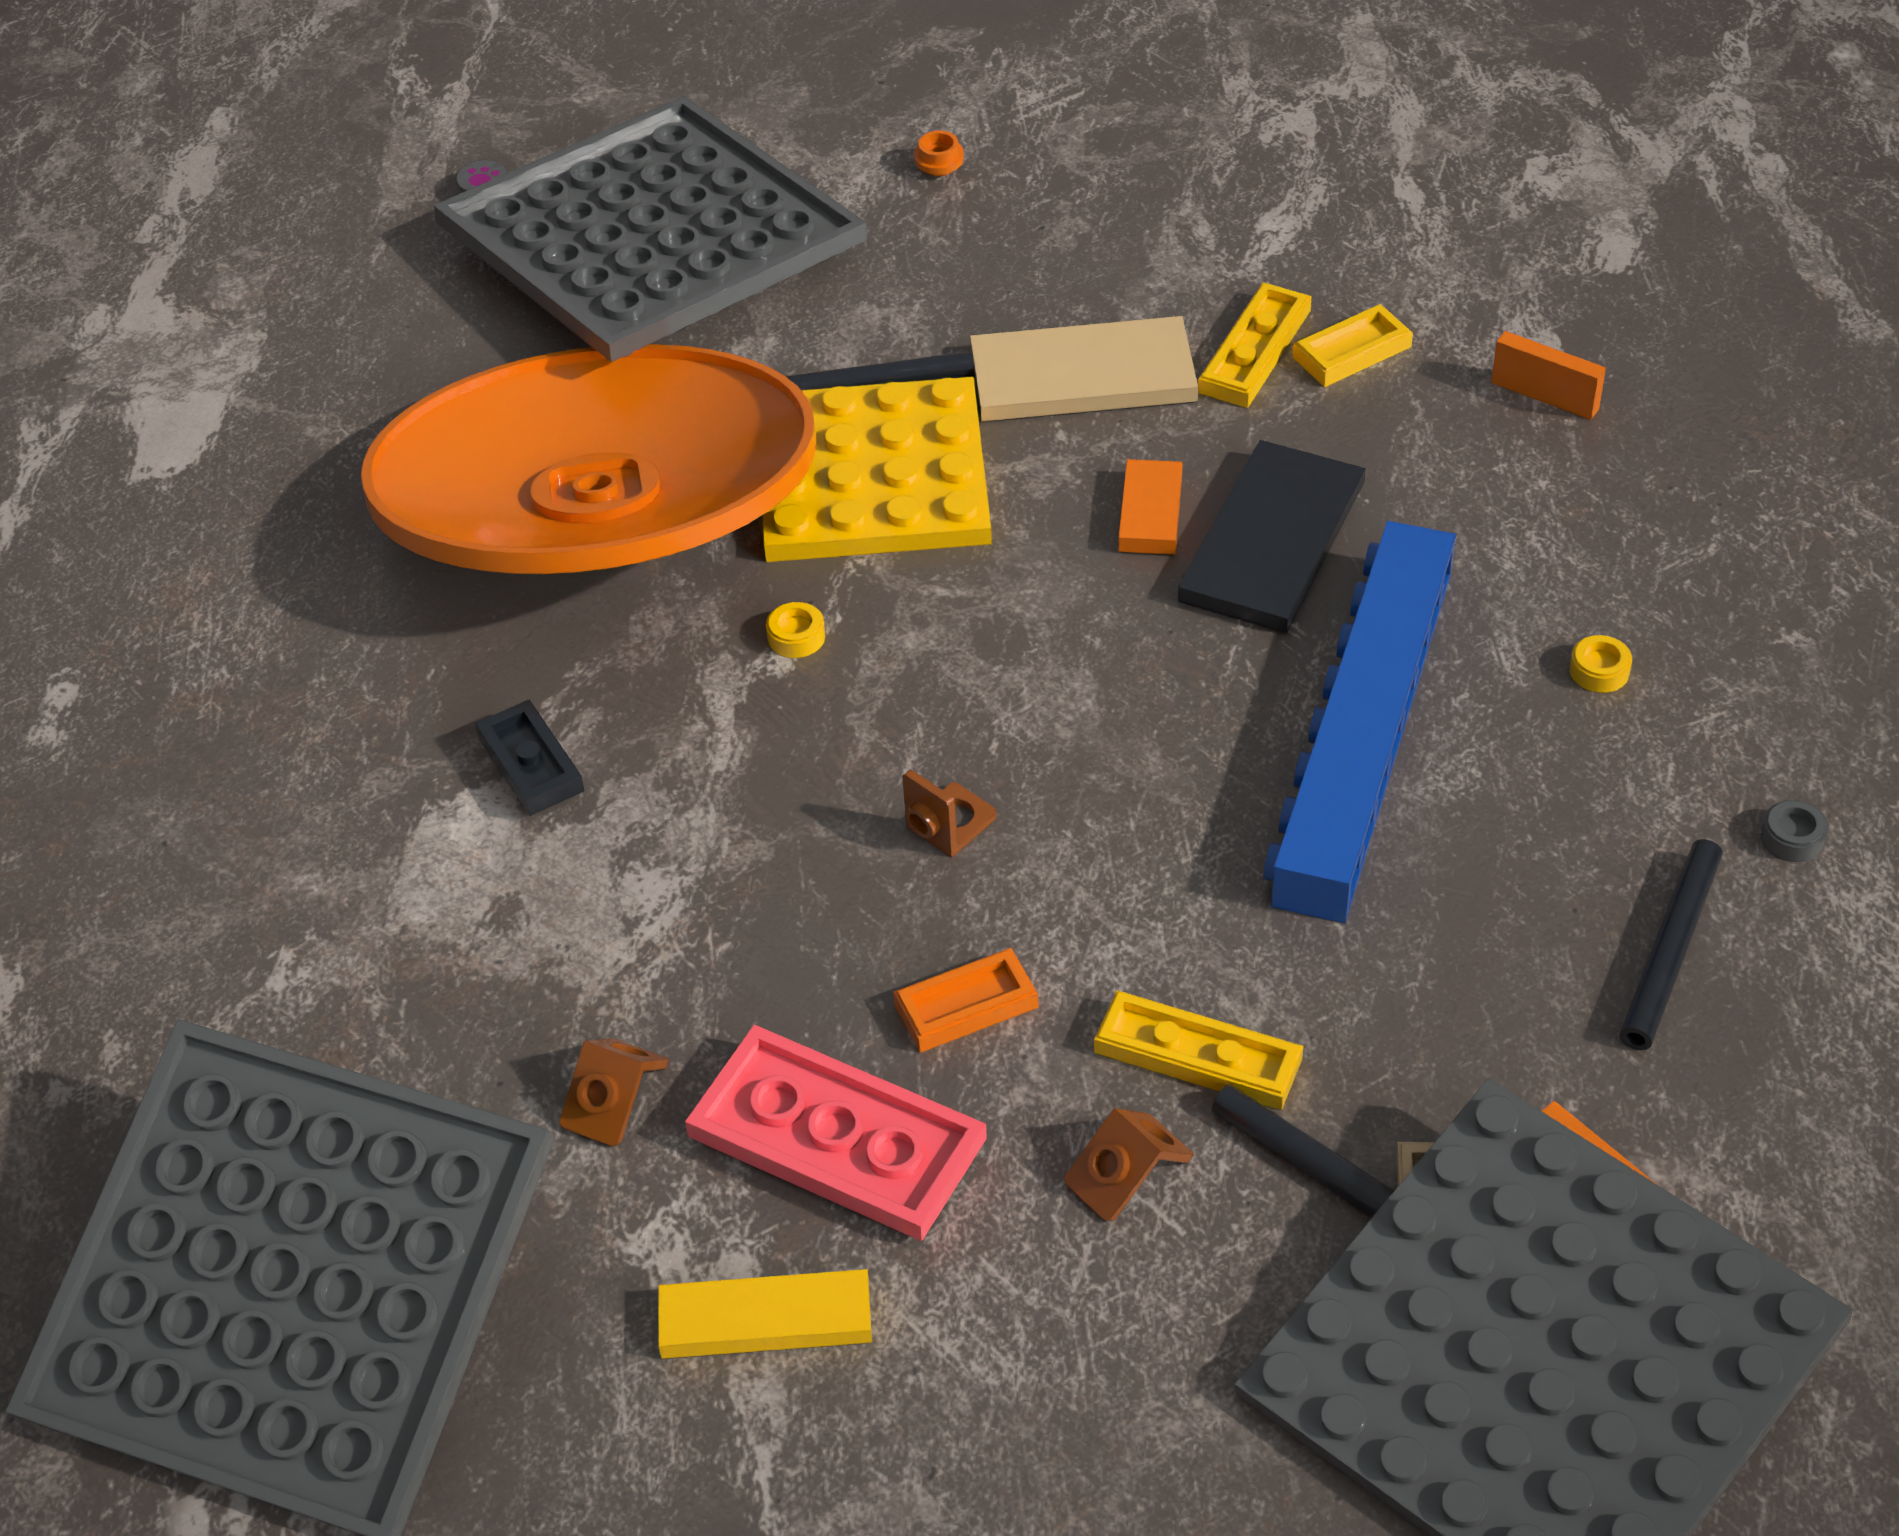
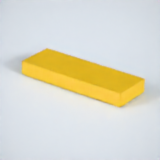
[1198,282,1312,408]
[1094,990,1303,1111]
[659,1269,872,1359]

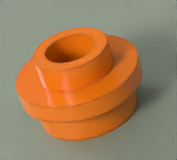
[914,130,964,176]

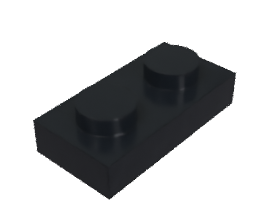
[475,699,585,816]

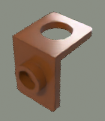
[902,769,997,858]
[559,1038,669,1146]
[1064,1108,1194,1221]

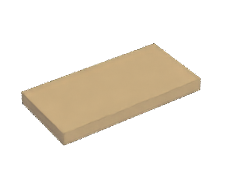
[970,316,1198,421]

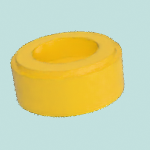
[766,602,825,658]
[1569,635,1632,693]

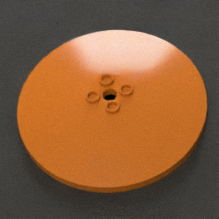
[361,344,817,574]

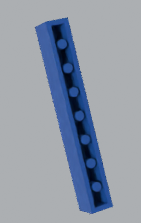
[1263,521,1456,924]

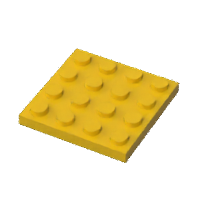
[763,377,992,562]

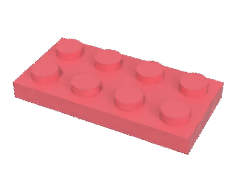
[685,1024,987,1241]

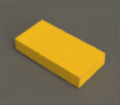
[1293,304,1413,387]

